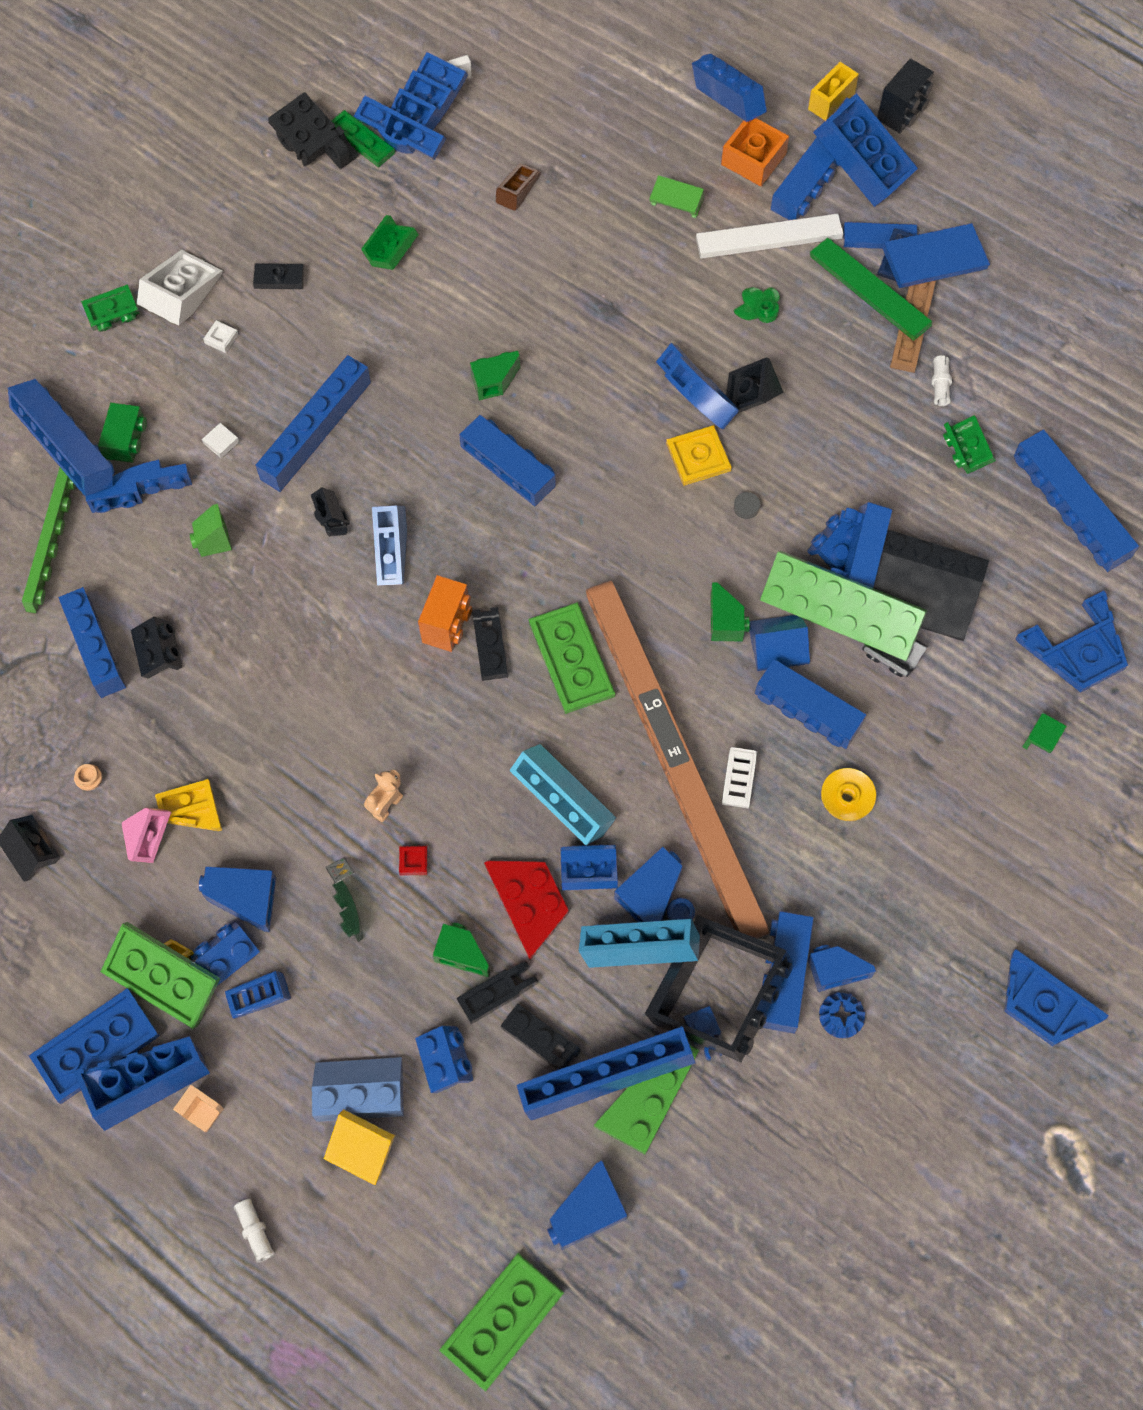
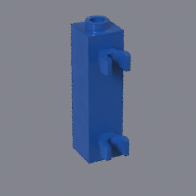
[830,502,892,588]

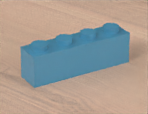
[579,919,700,968]

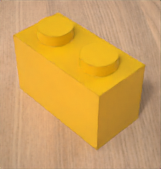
[808,62,859,121]

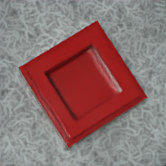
[399,846,428,876]

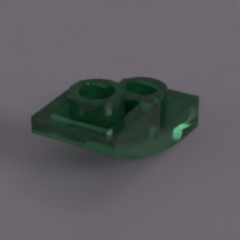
[332,880,363,942]

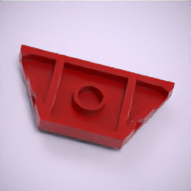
[484,861,569,959]

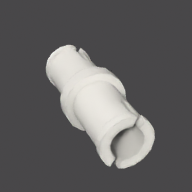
[932,355,952,406]
[233,1199,275,1263]

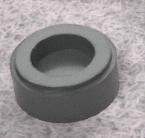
[734,492,760,519]

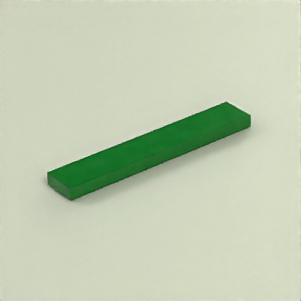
[810,237,932,341]

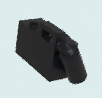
[311,487,350,537]

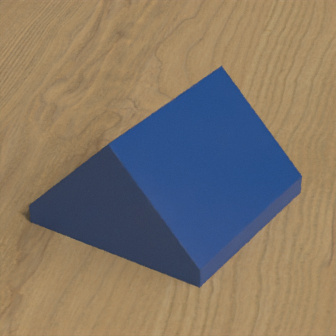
[749,615,810,671]

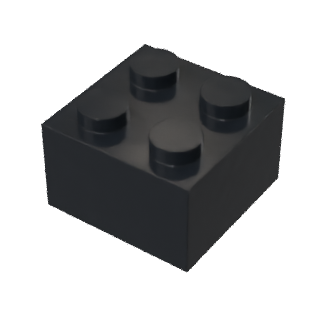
[877,58,934,134]

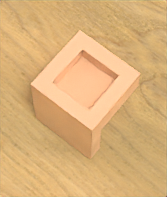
[173,1085,224,1132]

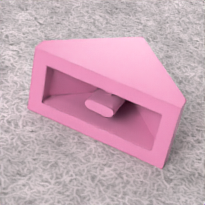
[122,808,171,863]

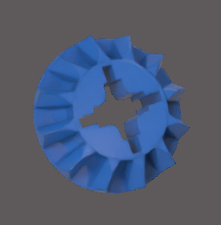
[819,992,866,1038]

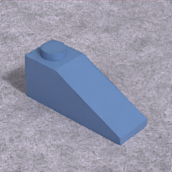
[372,505,407,585]

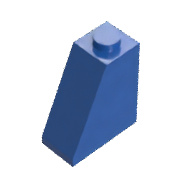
[614,847,682,922]
[199,867,277,932]
[547,1161,627,1250]

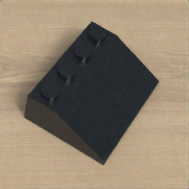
[873,530,989,641]

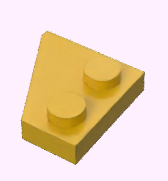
[155,779,222,831]

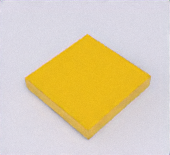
[666,425,732,486]
[324,1109,395,1185]

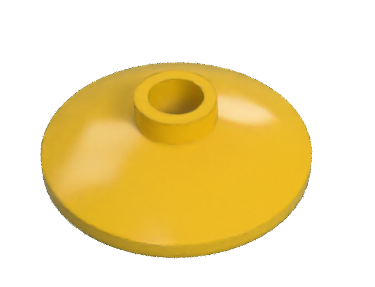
[821,768,876,821]

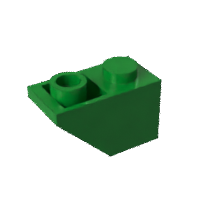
[470,351,520,401]

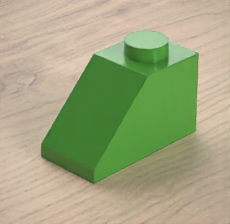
[189,504,232,557]

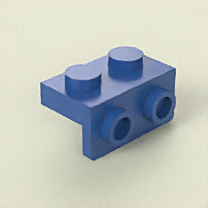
[807,514,855,570]
[560,845,618,890]
[190,922,260,986]
[415,1026,474,1093]

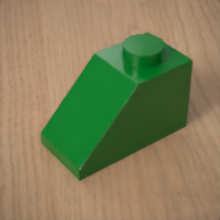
[710,582,749,642]
[433,922,490,977]

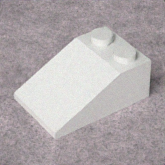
[137,250,222,325]

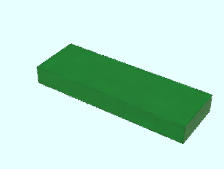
[331,110,395,168]

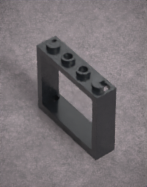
[645,915,793,1062]

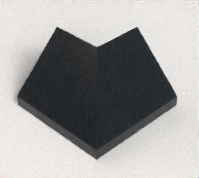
[726,357,784,413]

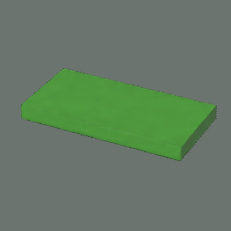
[528,602,615,714]
[100,922,220,1029]
[439,1253,564,1392]

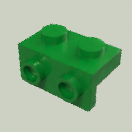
[361,215,419,270]
[81,284,140,332]
[943,415,996,474]

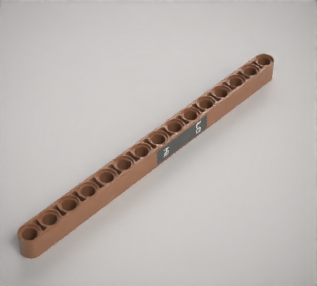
[586,580,769,939]

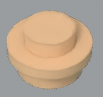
[74,764,102,791]

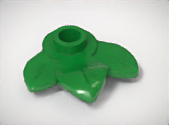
[733,287,780,323]

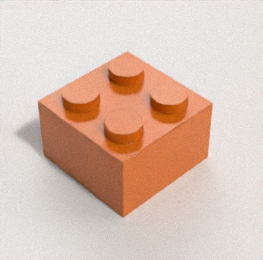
[721,118,789,186]
[418,575,472,652]

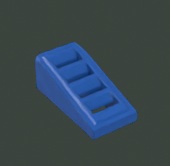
[225,971,291,1019]

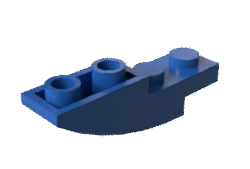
[656,343,739,429]
[85,460,192,513]

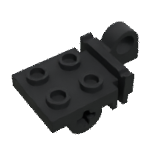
[268,92,359,170]

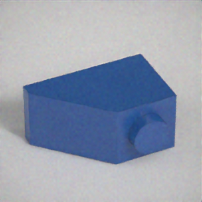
[808,945,876,992]

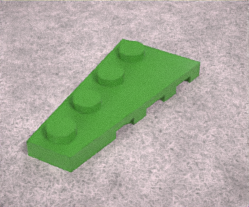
[594,1046,699,1155]

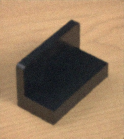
[0,815,60,882]

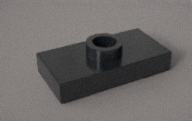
[253,263,304,289]

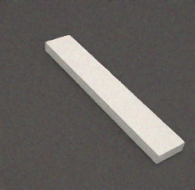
[696,214,843,259]

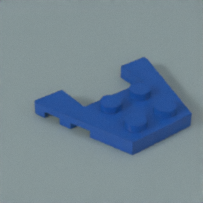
[1016,591,1128,693]

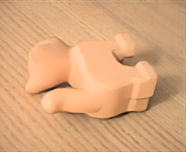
[364,770,403,822]

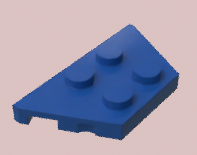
[1004,949,1109,1046]

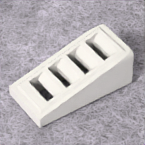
[722,747,757,809]

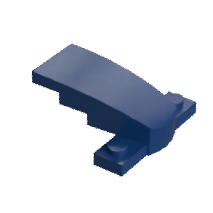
[354,52,468,160]

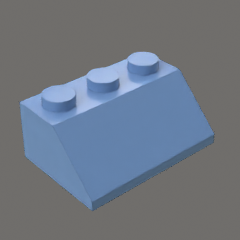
[312,1057,404,1122]

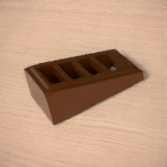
[495,163,540,211]

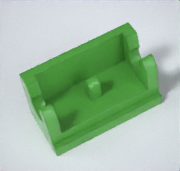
[649,175,704,218]

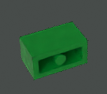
[98,402,147,463]

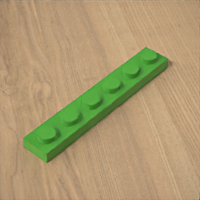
[22,467,76,613]

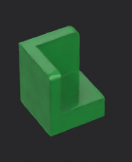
[1022,713,1067,753]

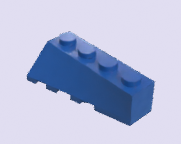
[73,1036,210,1131]

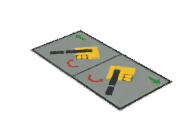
[325,857,354,883]

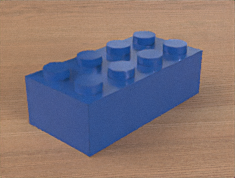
[813,93,918,207]

